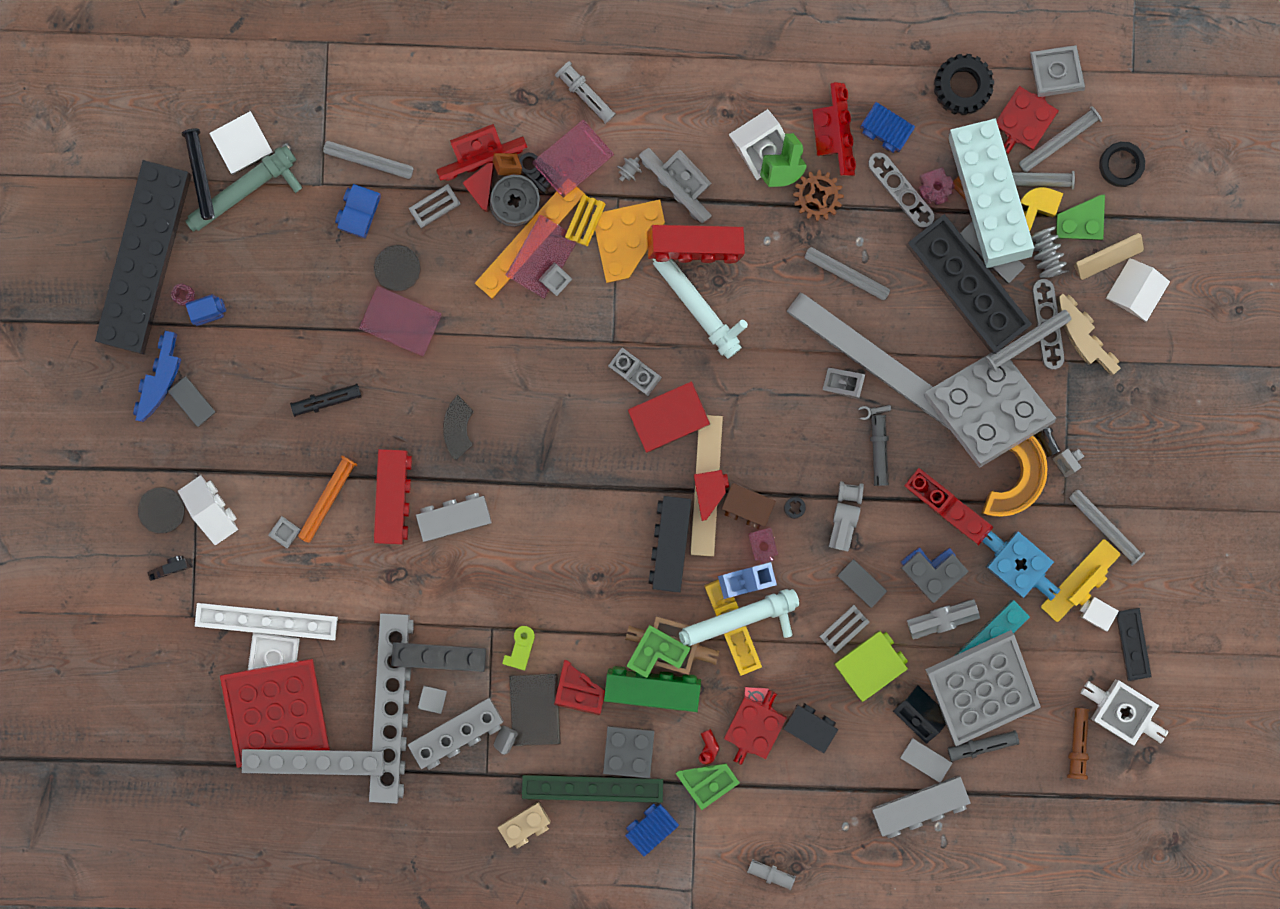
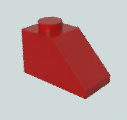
[694,470,729,521]

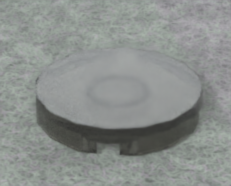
[374,245,421,292]
[138,487,185,533]

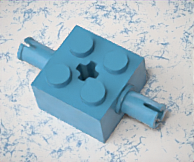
[982,531,1061,601]

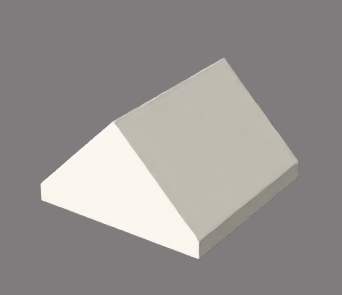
[1106,258,1170,322]

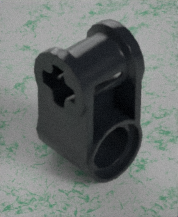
[519,152,562,195]

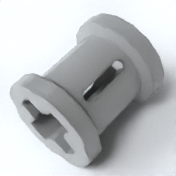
[838,481,864,504]

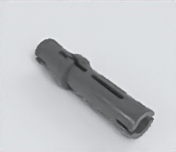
[870,415,889,486]
[947,730,1020,762]

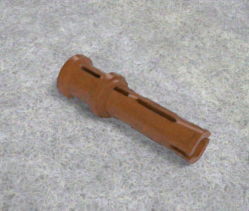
[1067,708,1090,780]

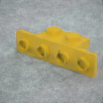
[1041,539,1120,622]

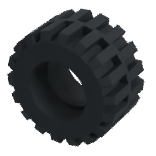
[934,54,994,115]

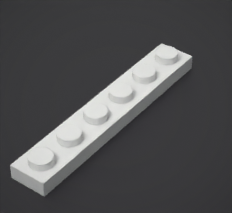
[195,603,338,640]

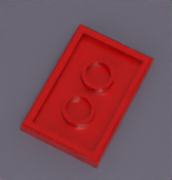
[628,381,711,453]

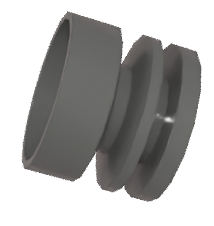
[489,174,540,227]

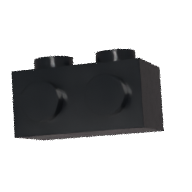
[783,703,838,754]

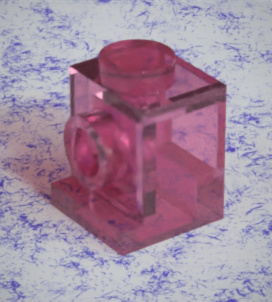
[748,528,778,564]

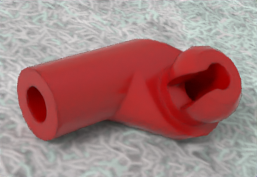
[699,729,719,765]

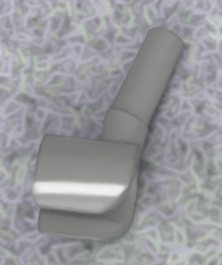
[858,405,891,420]

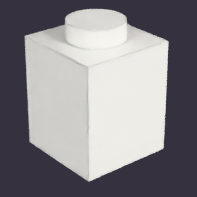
[1079,597,1119,631]

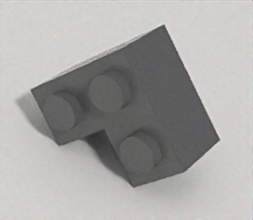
[900,552,969,603]

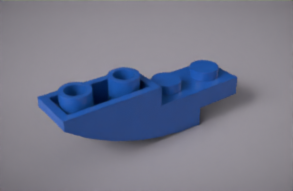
[133,331,181,422]

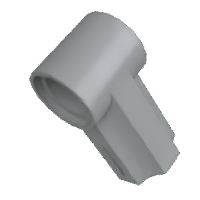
[829,502,861,551]

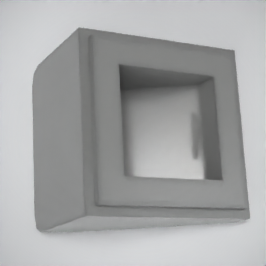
[418,685,447,714]
[493,725,518,755]

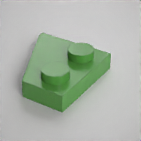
[1056,195,1105,240]
[676,763,740,810]

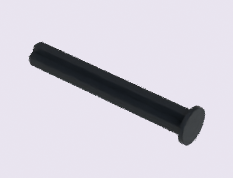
[182,128,215,220]

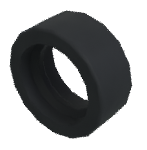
[1099,141,1146,187]

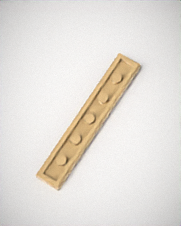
[691,415,723,556]

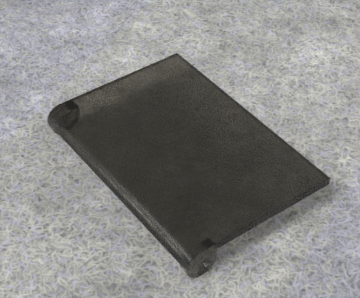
[509,673,561,746]

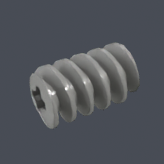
[1031,227,1069,278]

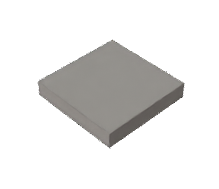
[1030,45,1085,97]

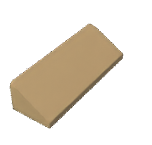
[1074,233,1144,280]

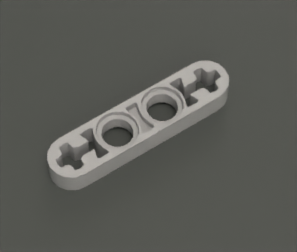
[868,152,934,228]
[1032,279,1064,370]

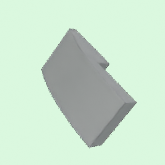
[608,348,662,396]

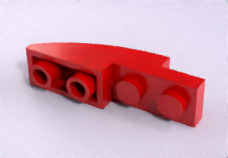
[904,468,993,546]

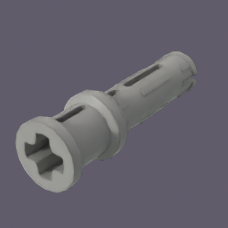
[555,61,616,124]

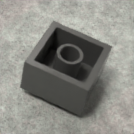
[603,725,654,778]

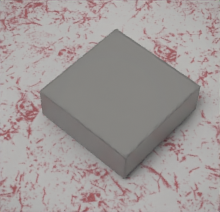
[539,263,572,296]
[268,516,301,549]

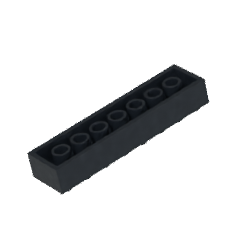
[95,160,192,355]

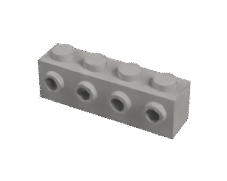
[408,697,504,770]

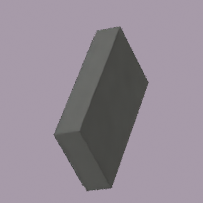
[168,376,216,427]
[837,559,887,608]

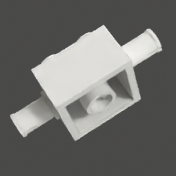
[1080,679,1168,745]

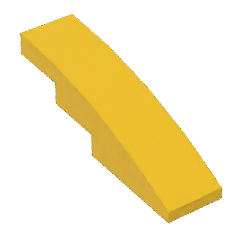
[704,580,762,676]

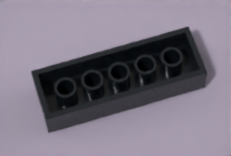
[906,214,1032,355]

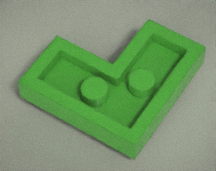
[627,625,691,678]

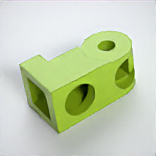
[502,626,535,671]

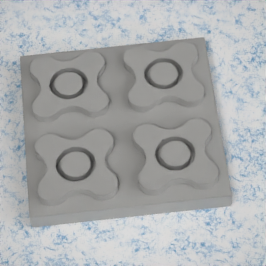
[924,350,1056,468]
[925,630,1041,746]

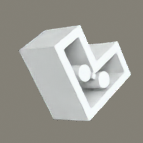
[178,475,238,545]

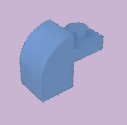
[718,562,777,599]

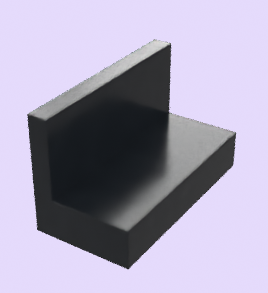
[893,685,946,744]

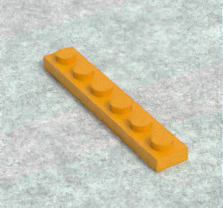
[475,179,585,299]

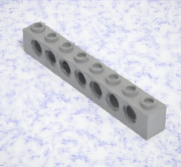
[369,613,414,804]

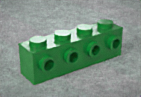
[604,666,701,712]

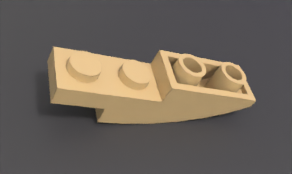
[1057,294,1120,375]

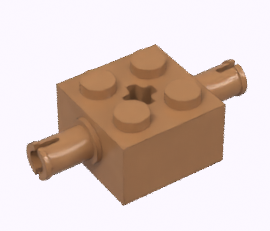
[625,616,720,675]

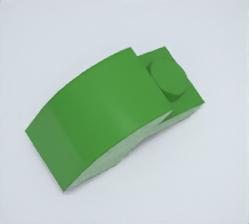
[760,133,807,187]

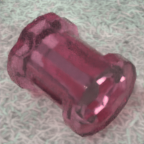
[171,283,195,306]

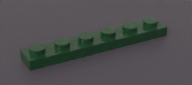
[522,775,663,803]

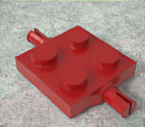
[997,86,1059,154]
[724,690,787,765]

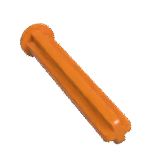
[298,455,358,543]

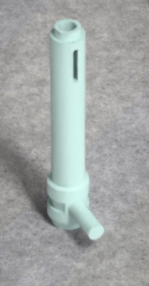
[652,259,748,359]
[679,589,799,646]

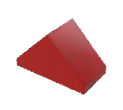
[463,163,494,212]

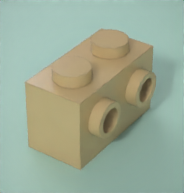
[498,801,551,848]

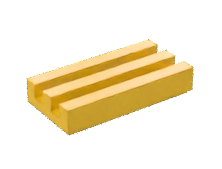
[565,194,606,247]

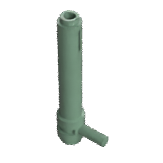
[185,145,303,232]

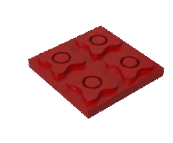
[220,658,330,768]

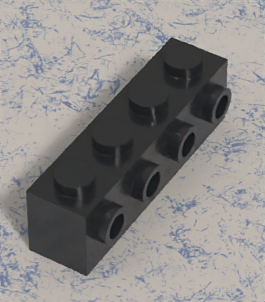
[648,496,692,593]

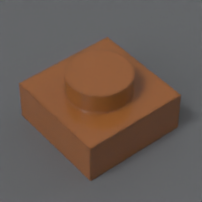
[493,153,522,176]

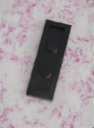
[1116,608,1152,681]

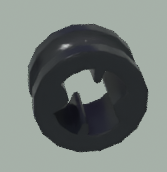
[784,497,806,519]

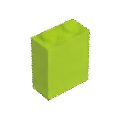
[833,631,908,702]

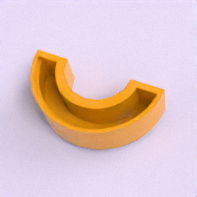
[981,436,1048,517]

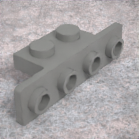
[639,148,712,223]

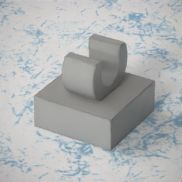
[1052,449,1084,477]

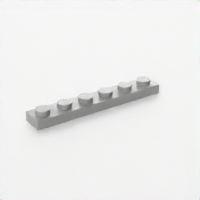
[242,749,384,776]

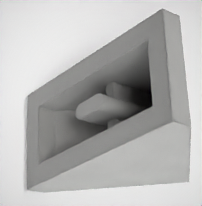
[823,368,865,399]

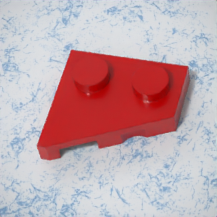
[554,660,605,715]

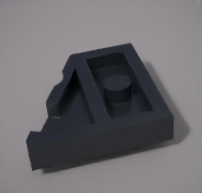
[147,556,193,581]

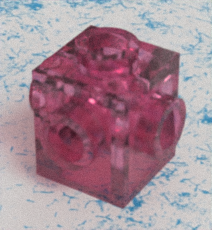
[919,167,954,205]

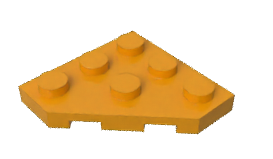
[592,200,665,283]

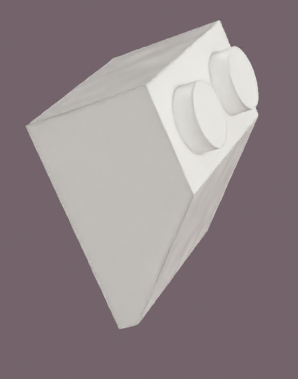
[729,109,785,180]

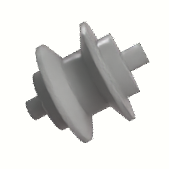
[617,157,642,182]

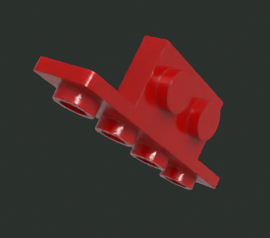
[812,82,856,176]
[436,124,527,181]

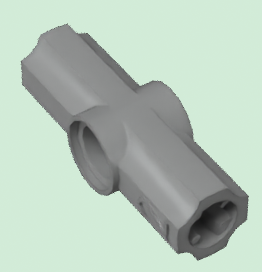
[907,599,980,639]

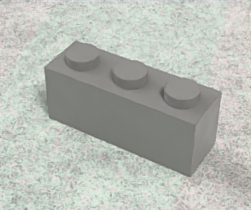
[416,493,492,542]

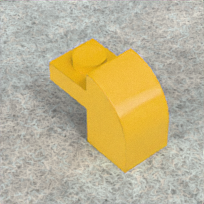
[1020,187,1063,232]

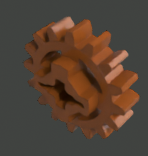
[793,170,844,222]

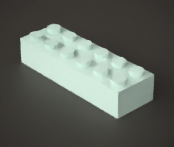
[949,118,1034,268]

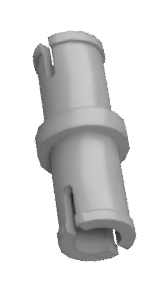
[747,859,796,890]

